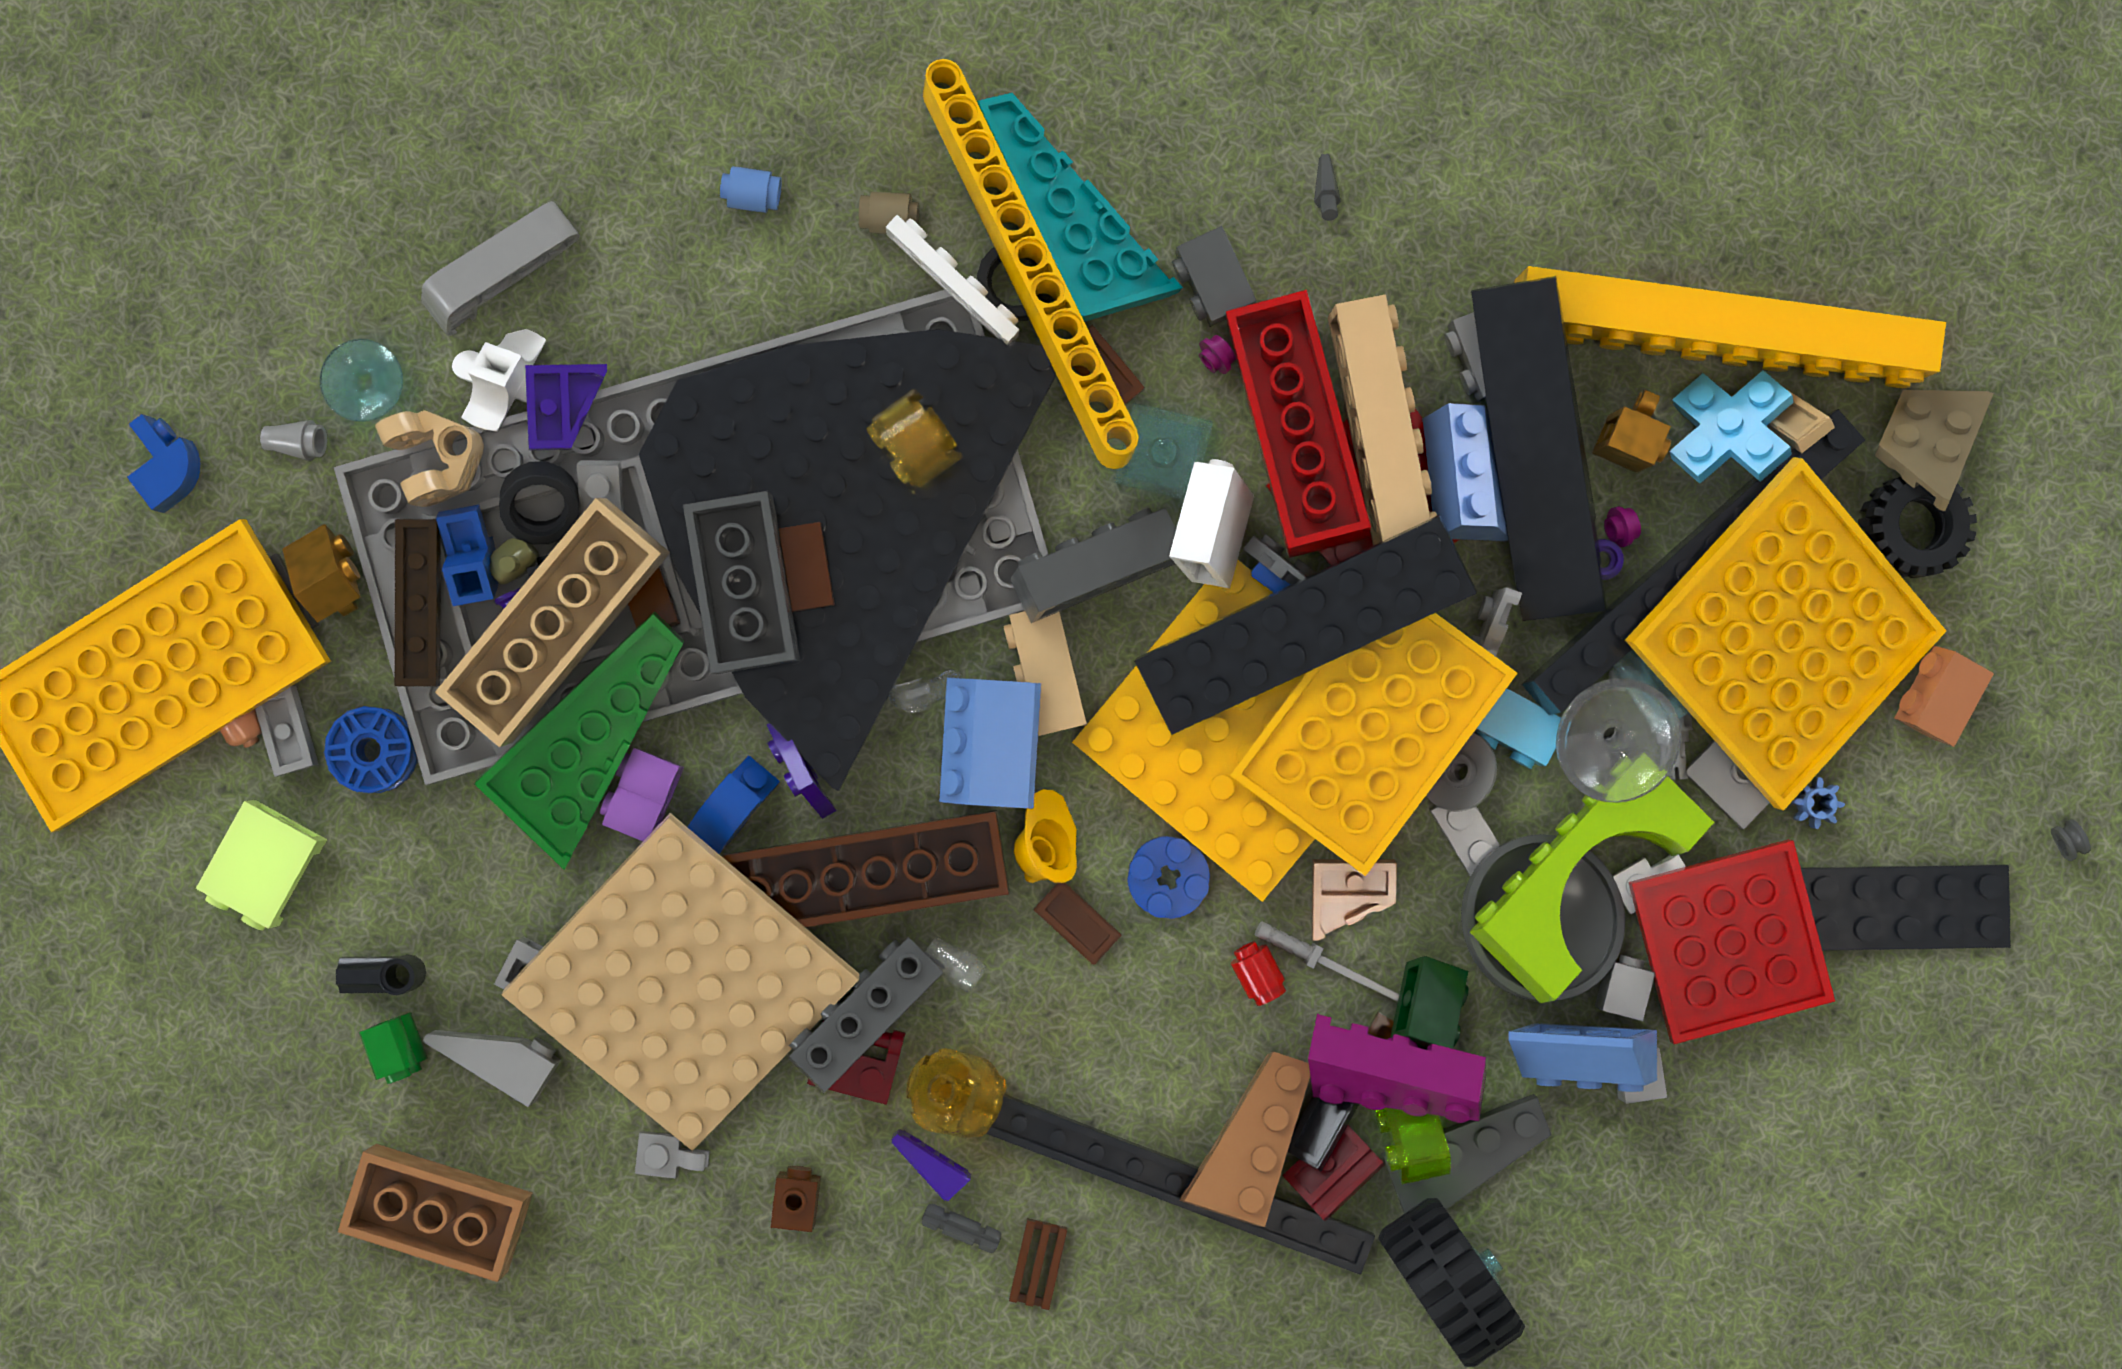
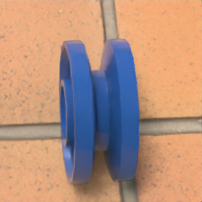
[324,706,418,793]

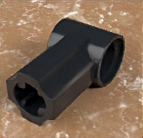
[336,954,426,996]

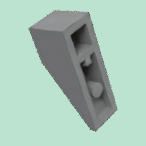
[422,1030,561,1107]

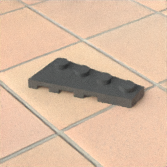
[1381,1094,1551,1214]

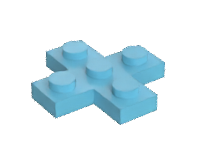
[1669,370,1794,484]

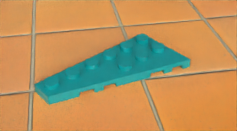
[977,93,1183,322]

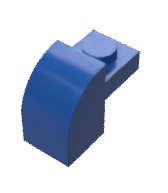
[127,414,200,513]
[436,504,499,606]
[688,755,780,854]

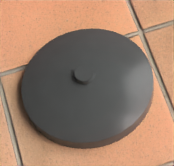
[1461,834,1625,1001]

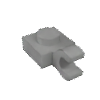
[635,1131,710,1179]

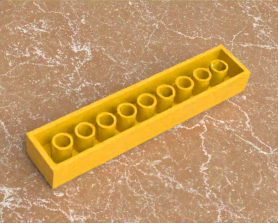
[1514,266,1946,388]

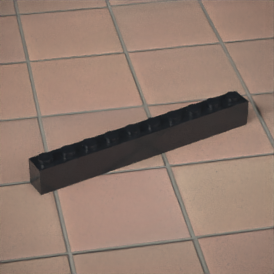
[1521,409,1865,715]

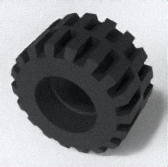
[1858,477,1977,578]

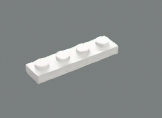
[886,215,1020,346]

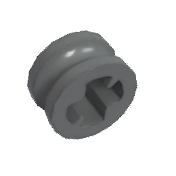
[2051,819,2091,861]

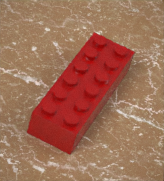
[1226,290,1371,558]

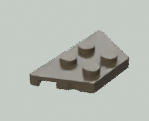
[1875,390,1994,511]

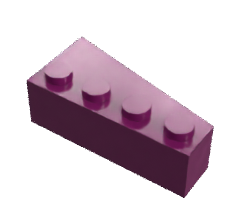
[1308,1014,1486,1123]

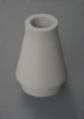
[260,420,327,461]

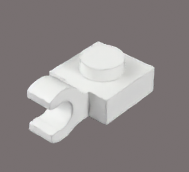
[1612,854,1686,914]

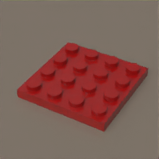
[1628,839,1835,1044]

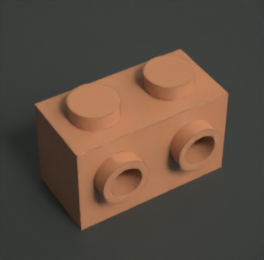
[1894,646,1994,747]

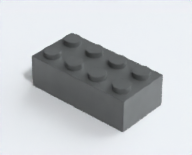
[683,491,800,674]

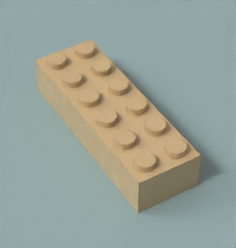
[1328,294,1437,546]
[435,498,670,747]

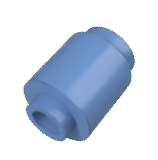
[720,166,782,213]

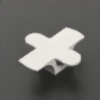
[452,329,546,432]

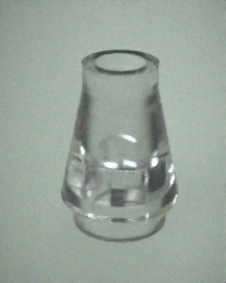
[925,936,987,993]

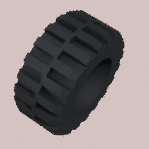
[1378,1198,1525,1367]

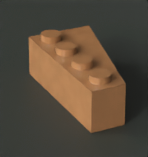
[1179,1052,1310,1227]

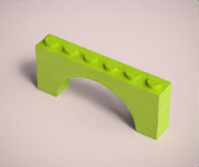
[1470,752,1715,1003]

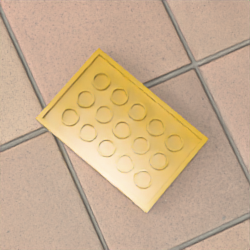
[1230,613,1518,876]

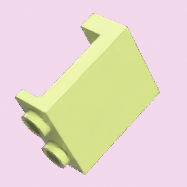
[196,800,327,930]

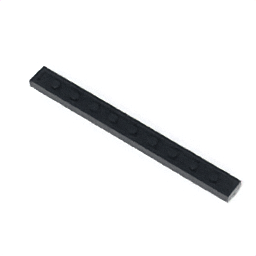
[973,1088,1375,1275]

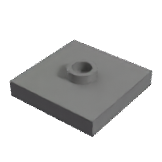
[1686,739,1770,830]

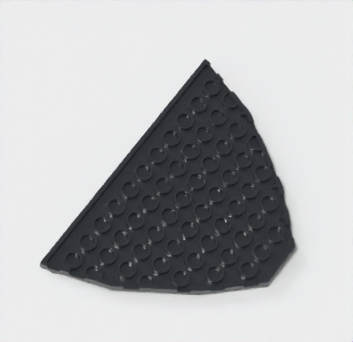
[639,329,1056,791]

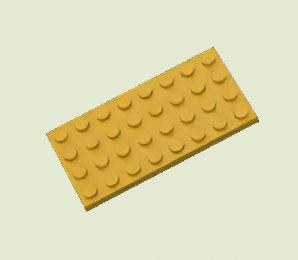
[0,519,331,832]

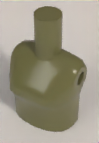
[490,537,539,585]

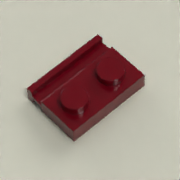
[1282,1125,1385,1222]

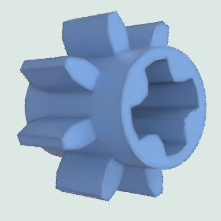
[1791,777,1845,829]

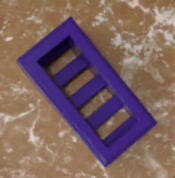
[891,1129,972,1201]

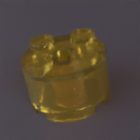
[866,388,963,487]
[906,1048,1007,1138]

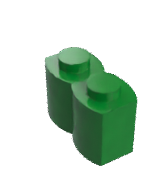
[359,1012,428,1084]

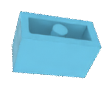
[1475,688,1570,769]

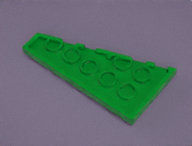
[474,611,684,870]

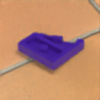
[767,723,837,819]

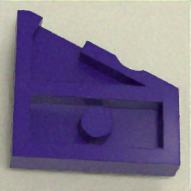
[525,364,607,451]

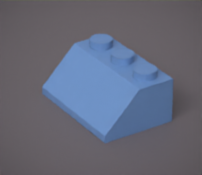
[1423,403,1509,541]
[939,678,1041,809]
[1509,1024,1657,1092]

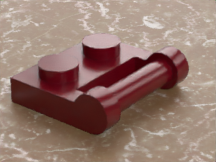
[807,1020,906,1105]

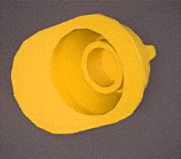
[1013,789,1077,883]

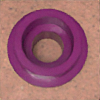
[1199,335,1236,374]
[1604,506,1641,548]

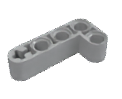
[421,201,580,336]

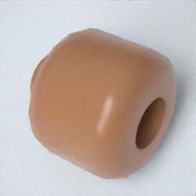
[220,709,262,748]

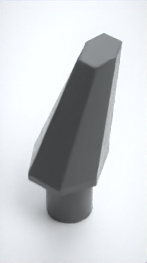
[1314,154,1341,221]

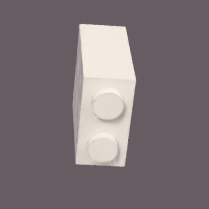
[1169,459,1254,588]

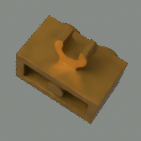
[1592,390,1671,473]
[282,524,361,623]

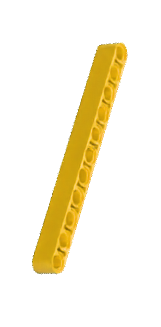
[923,59,1139,469]

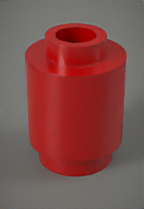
[1230,941,1286,1006]

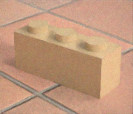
[1003,611,1087,736]

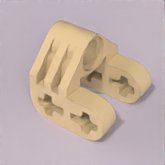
[375,410,484,507]

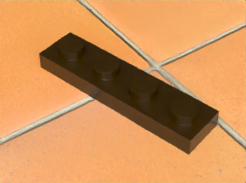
[394,519,441,687]

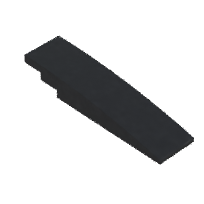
[1471,276,1607,621]

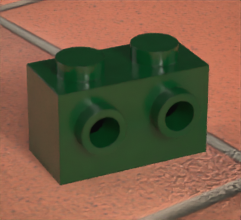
[1390,956,1469,1050]

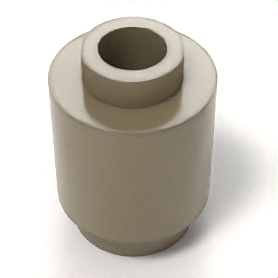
[859,192,919,234]

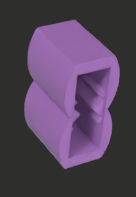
[600,748,684,841]

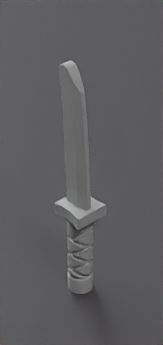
[1255,921,1399,1002]

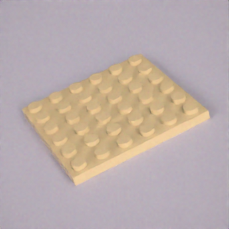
[502,813,860,1151]

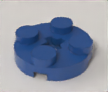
[1127,836,1210,919]

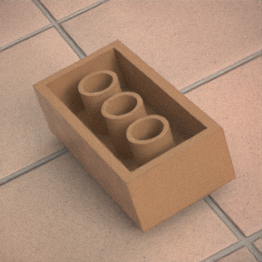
[338,1144,533,1282]

